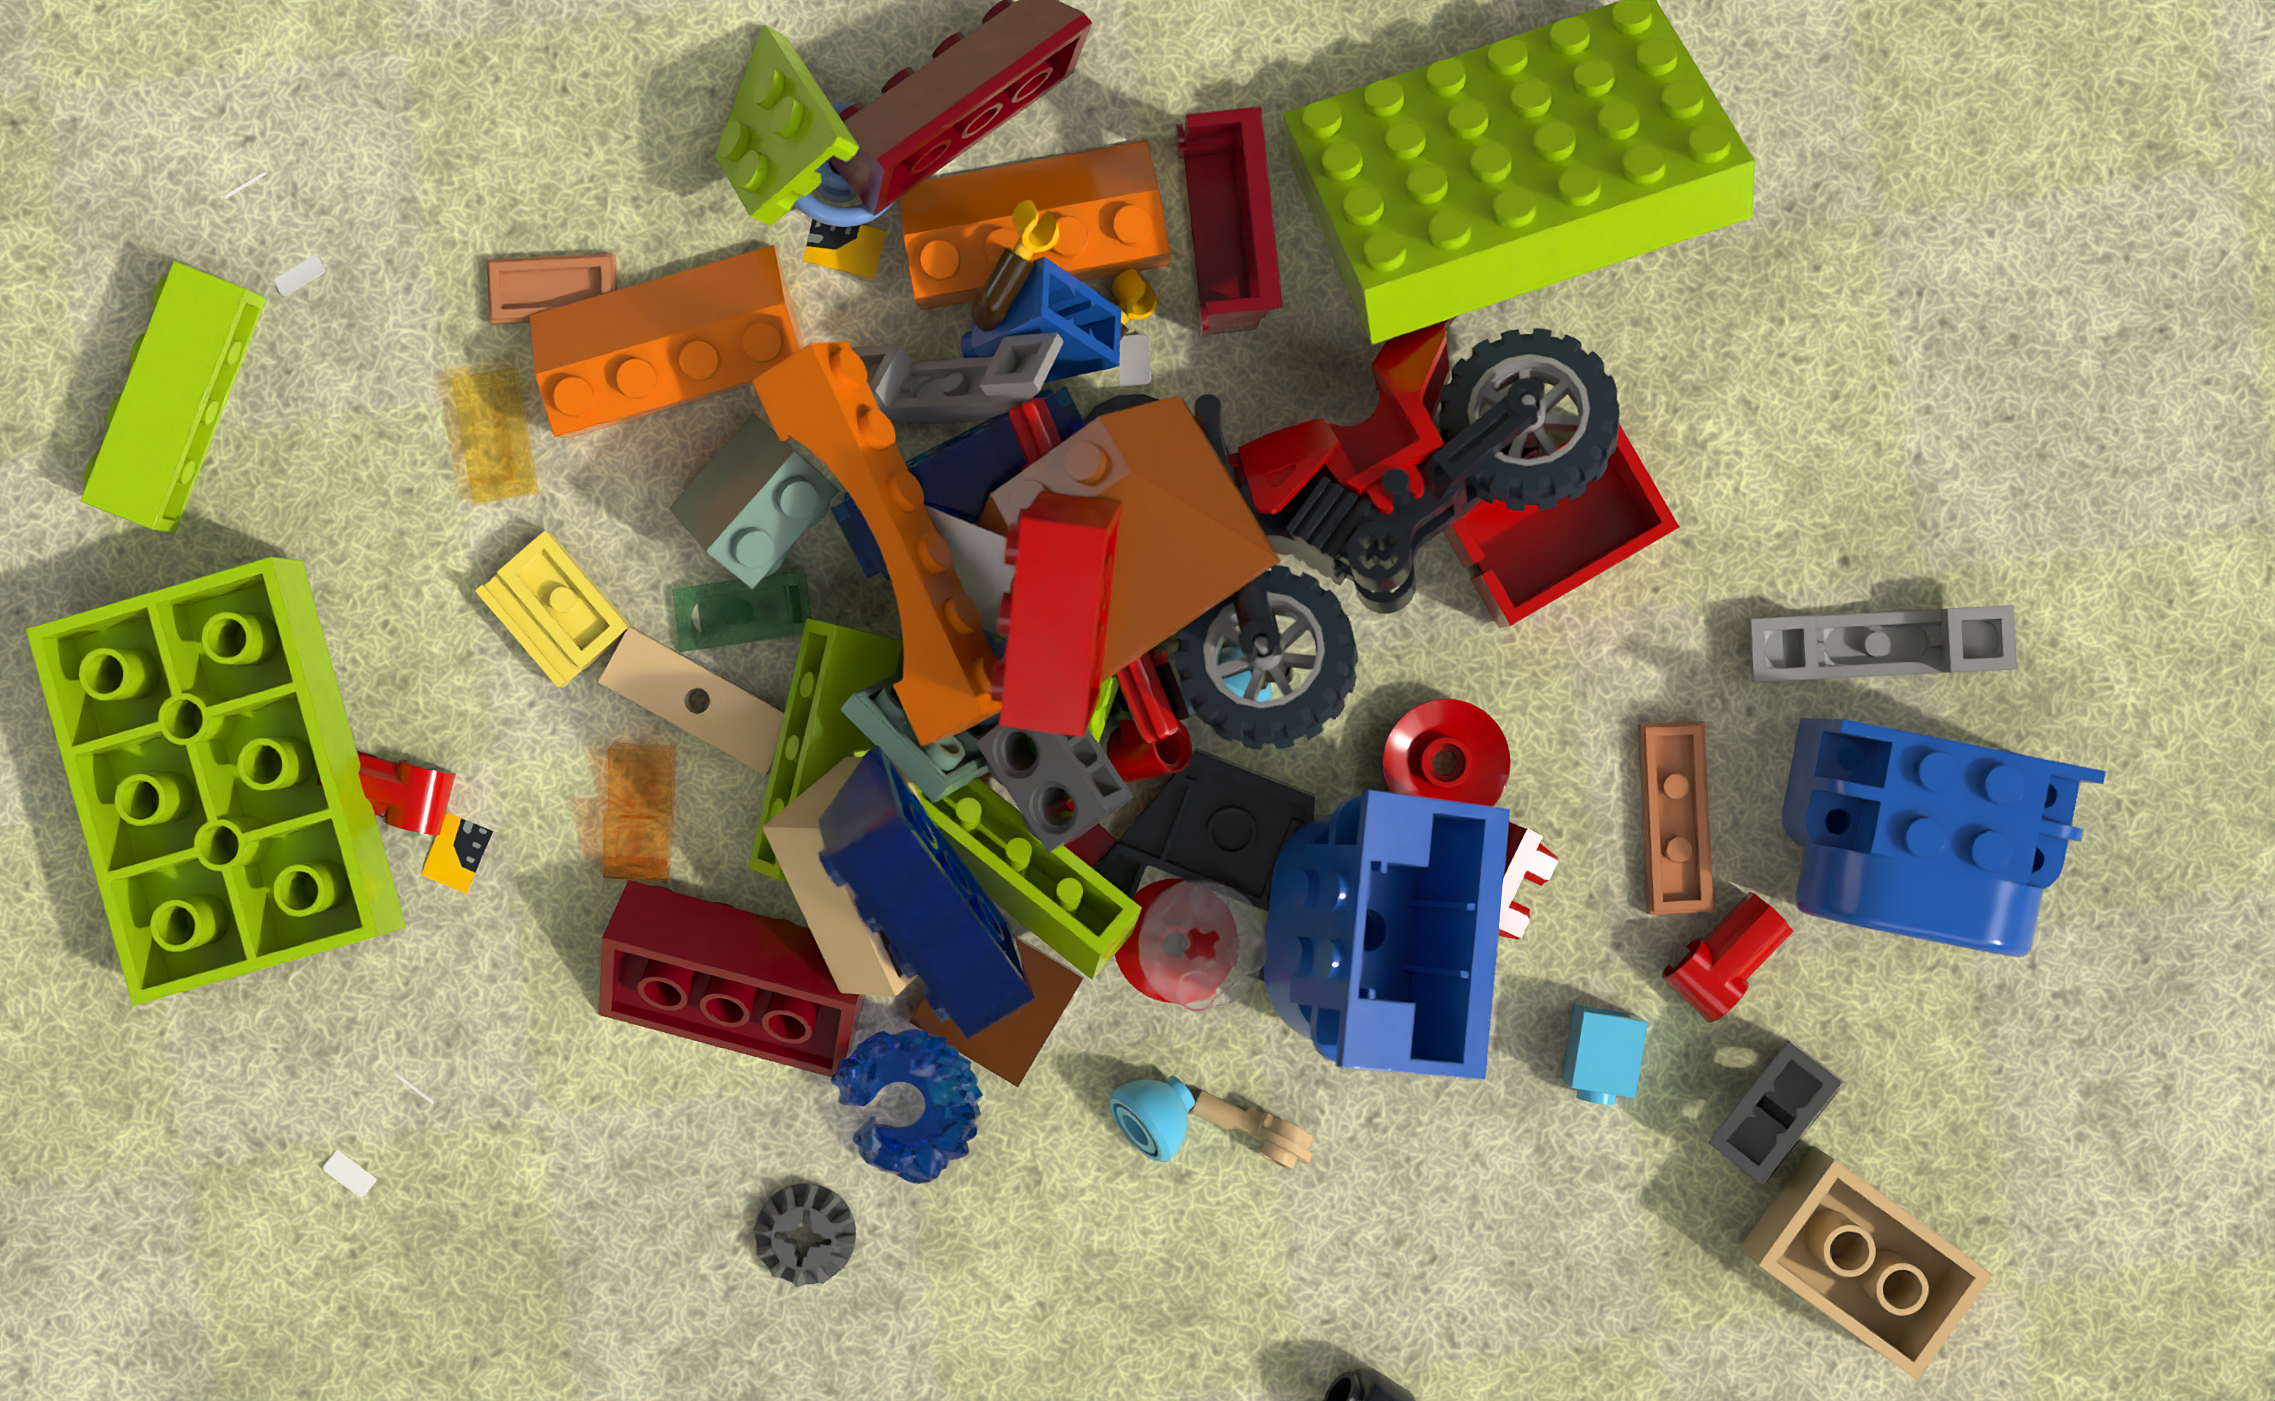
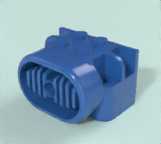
[1782,718,2106,957]
[1263,790,1510,1079]

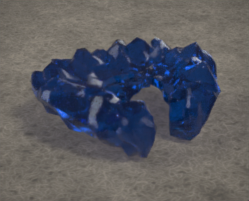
[831,1029,983,1184]

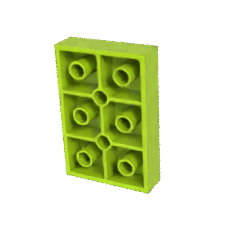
[1283,0,1755,345]
[26,557,407,1006]

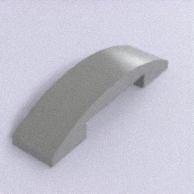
[852,332,1064,424]
[1749,605,2017,683]

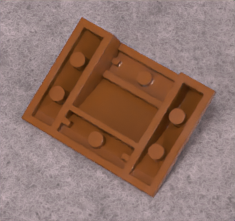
[976,395,1281,682]

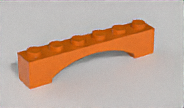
[752,341,1002,746]

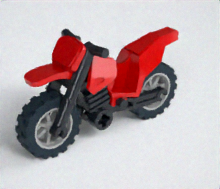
[1175,317,1620,750]

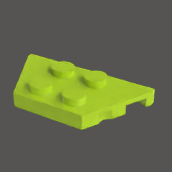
[715,25,859,226]

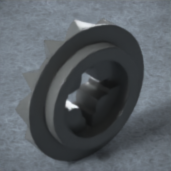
[753,1183,856,1287]

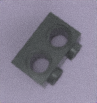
[975,724,1134,853]
[1708,1041,1846,1185]

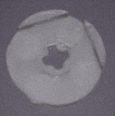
[1138,880,1267,1011]

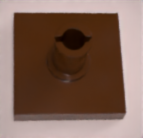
[909,912,1084,1087]

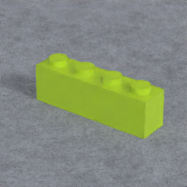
[80,261,267,533]
[748,618,903,882]
[913,778,1141,980]

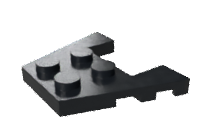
[1094,748,1315,981]

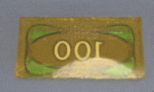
[451,367,540,505]

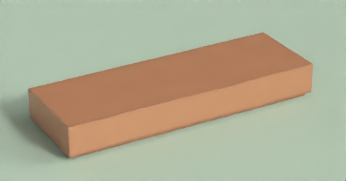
[1638,721,1714,915]

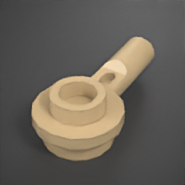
[1192,1090,1314,1170]

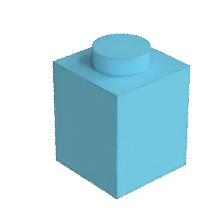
[1561,1004,1648,1105]

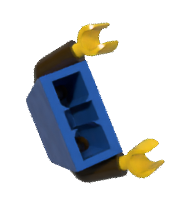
[961,200,1157,383]

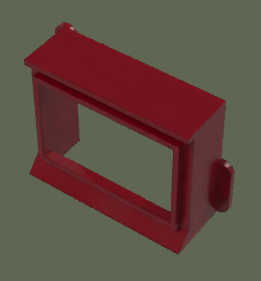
[1175,106,1283,337]

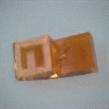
[603,742,677,881]

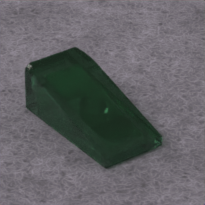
[672,572,812,652]

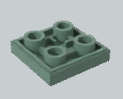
[840,671,991,803]

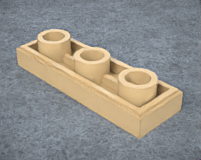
[598,626,785,776]

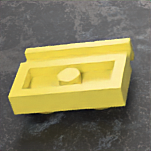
[475,530,632,688]

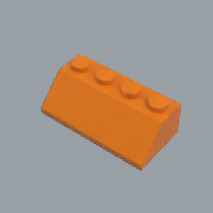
[899,140,1170,311]
[530,245,805,439]

